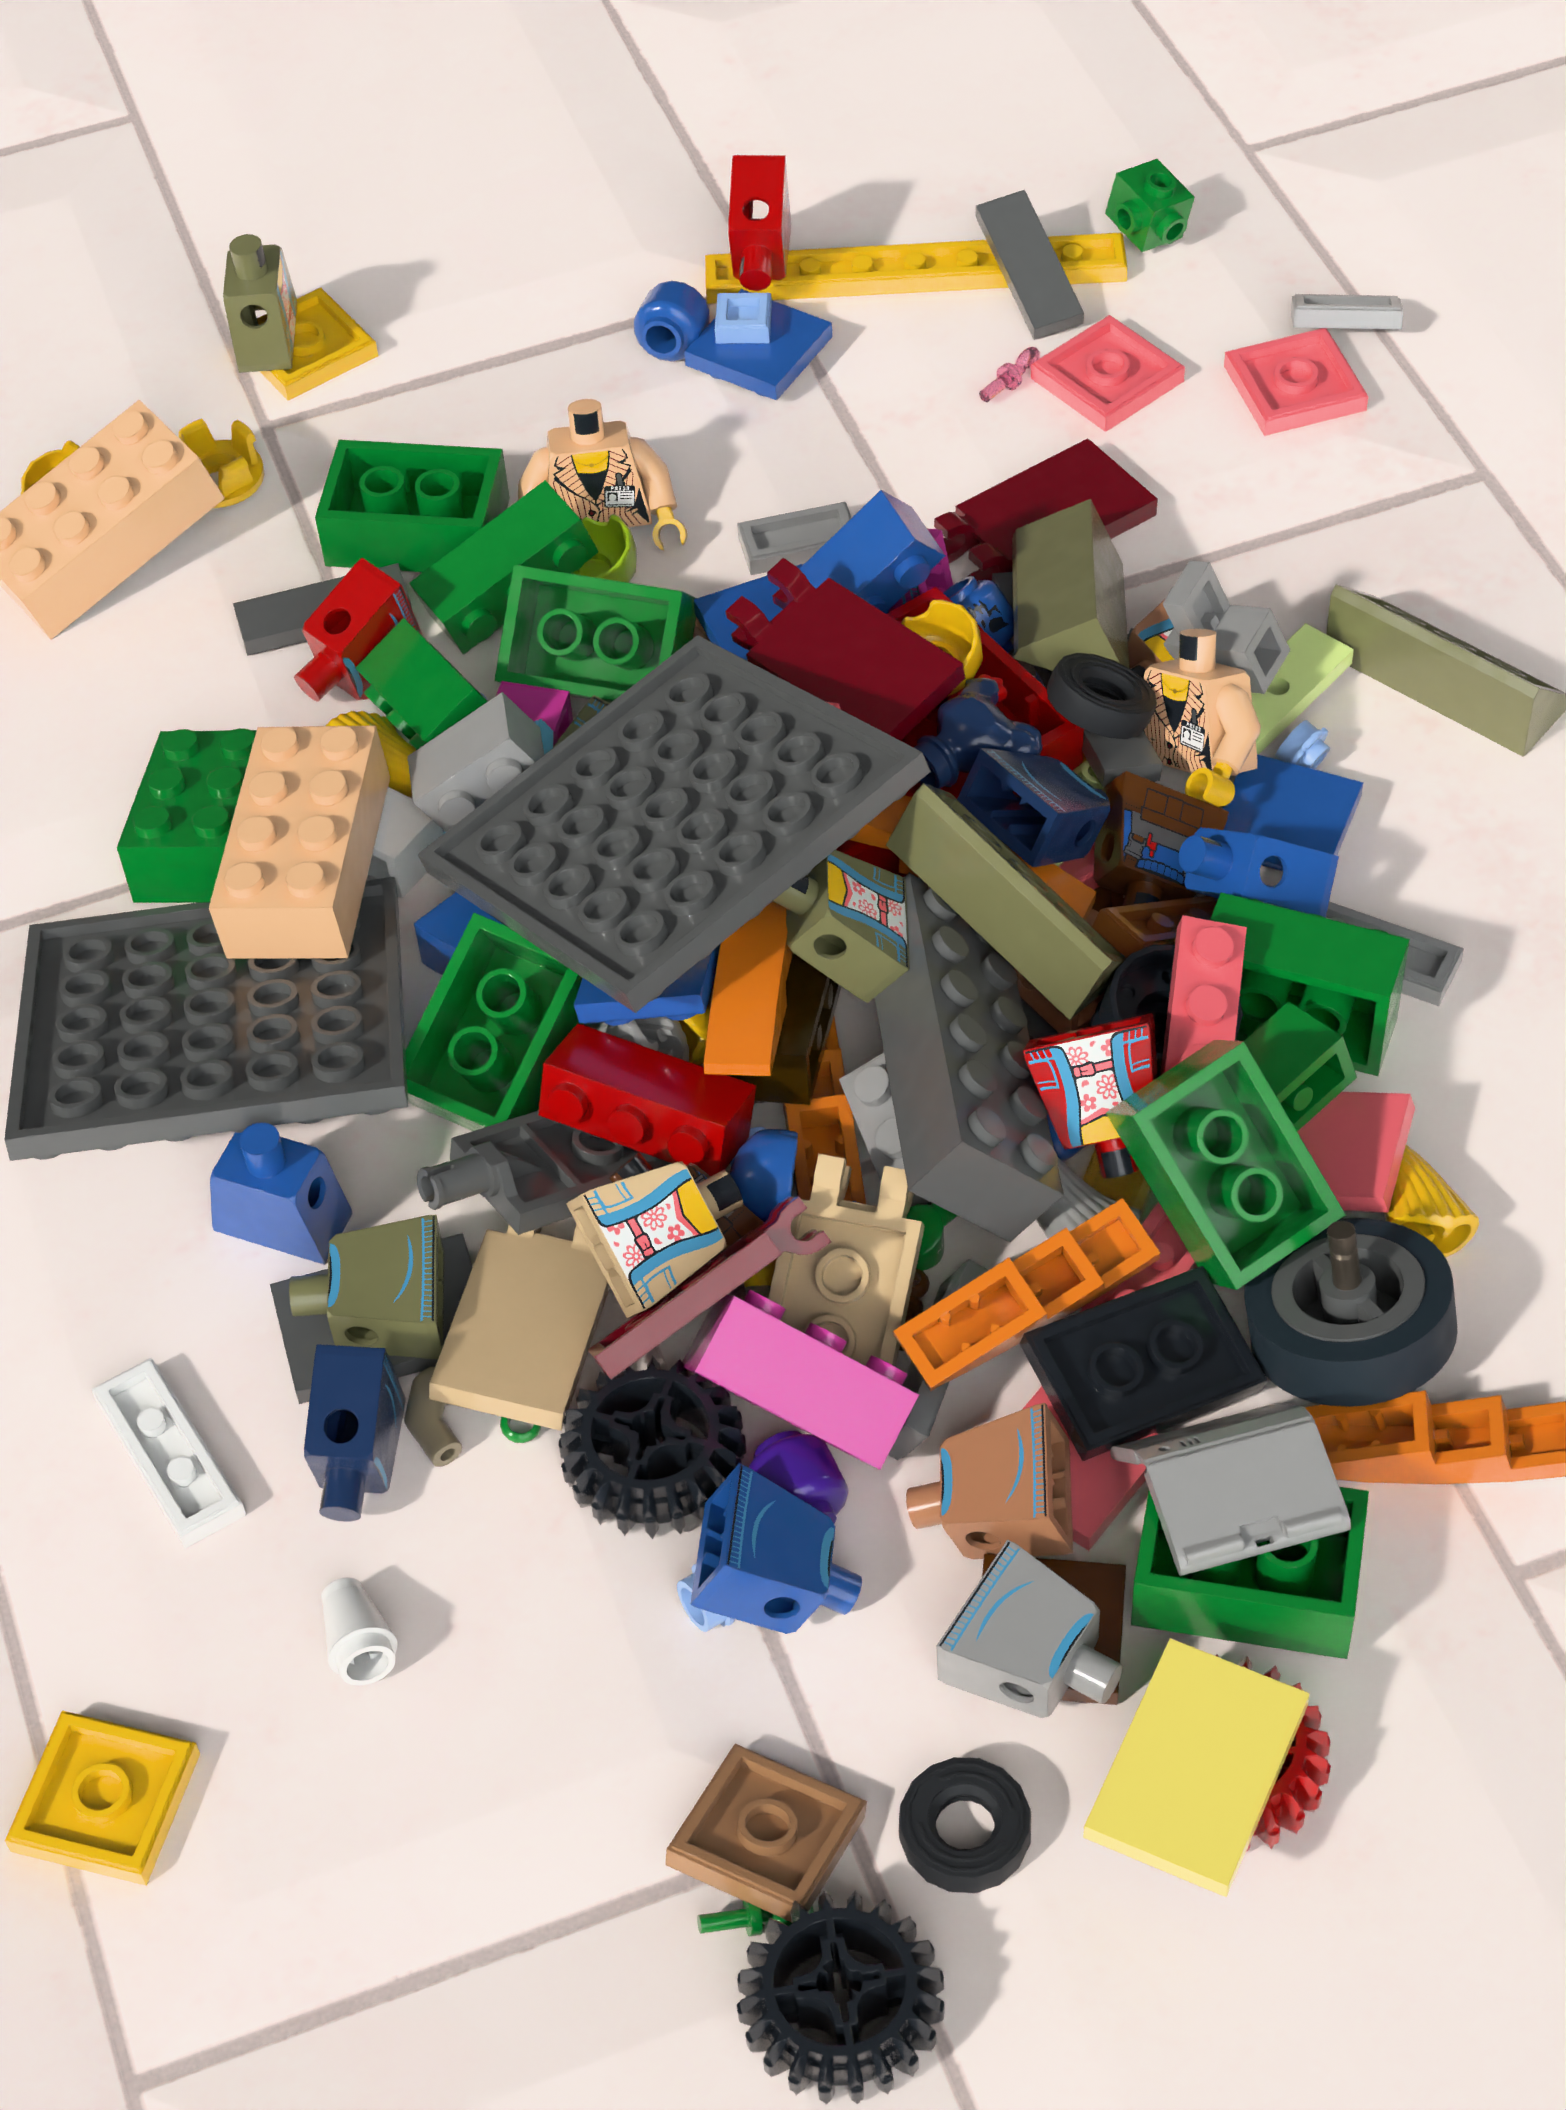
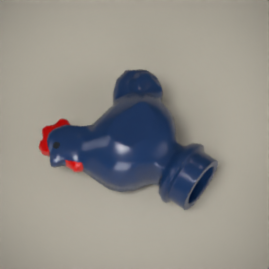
[913,674,1042,789]

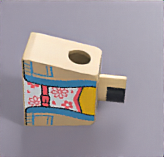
[566,1161,743,1318]

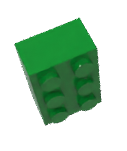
[315,439,510,572]
[494,565,697,703]
[116,728,257,903]
[1210,892,1410,1076]
[406,913,583,1131]
[1106,1040,1346,1290]
[1131,1486,1369,1659]

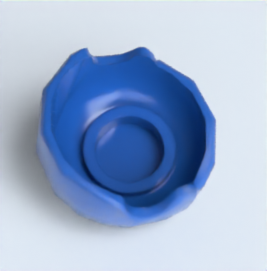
[730,1129,798,1222]

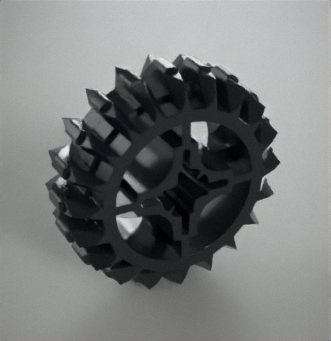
[558,1356,747,1539]
[737,1890,945,2105]

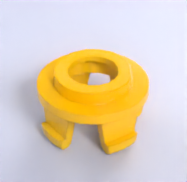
[179,419,264,508]

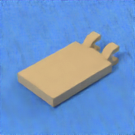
[768,1154,925,1367]
[429,1223,610,1431]

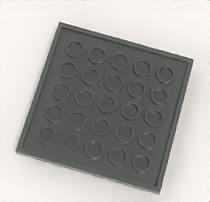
[417,635,930,1013]
[4,877,408,1161]

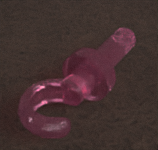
[979,347,1040,402]

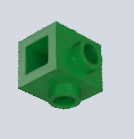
[1105,158,1195,252]

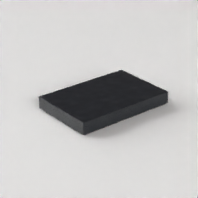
[1020,1266,1268,1461]

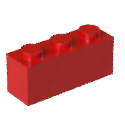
[538,1023,756,1177]

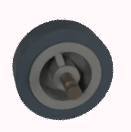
[1244,1218,1458,1407]

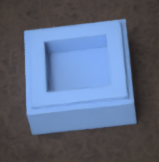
[715,293,772,344]

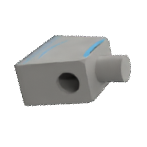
[936,1540,1123,1718]

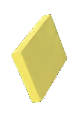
[1083,1638,1310,1897]

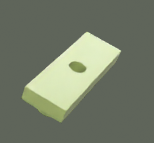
[1251,623,1354,754]

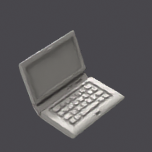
[1110,1403,1351,1576]

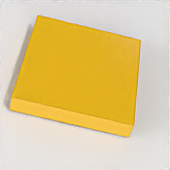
[257,288,378,401]
[5,1710,200,1886]

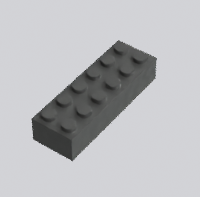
[874,872,1064,1242]

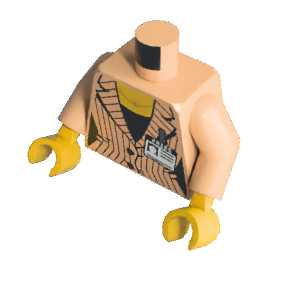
[518,399,688,551]
[1083,629,1261,807]

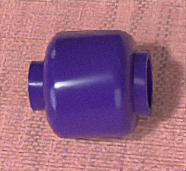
[749,1431,849,1524]

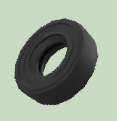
[1047,653,1157,739]
[899,1757,1031,1893]

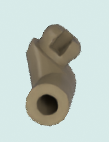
[404,1366,462,1467]

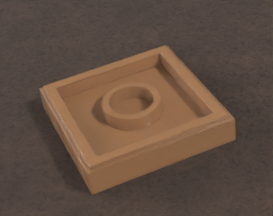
[665,1743,867,1923]

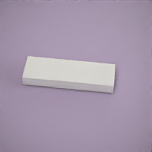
[91,1357,246,1549]

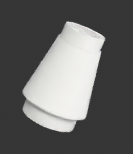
[321,1577,398,1686]

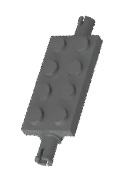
[417,1075,764,1235]

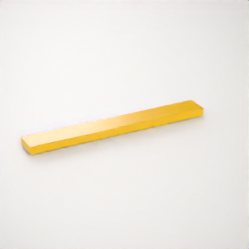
[705,233,1127,304]

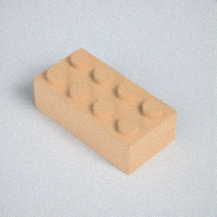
[0,400,225,640]
[209,726,390,959]

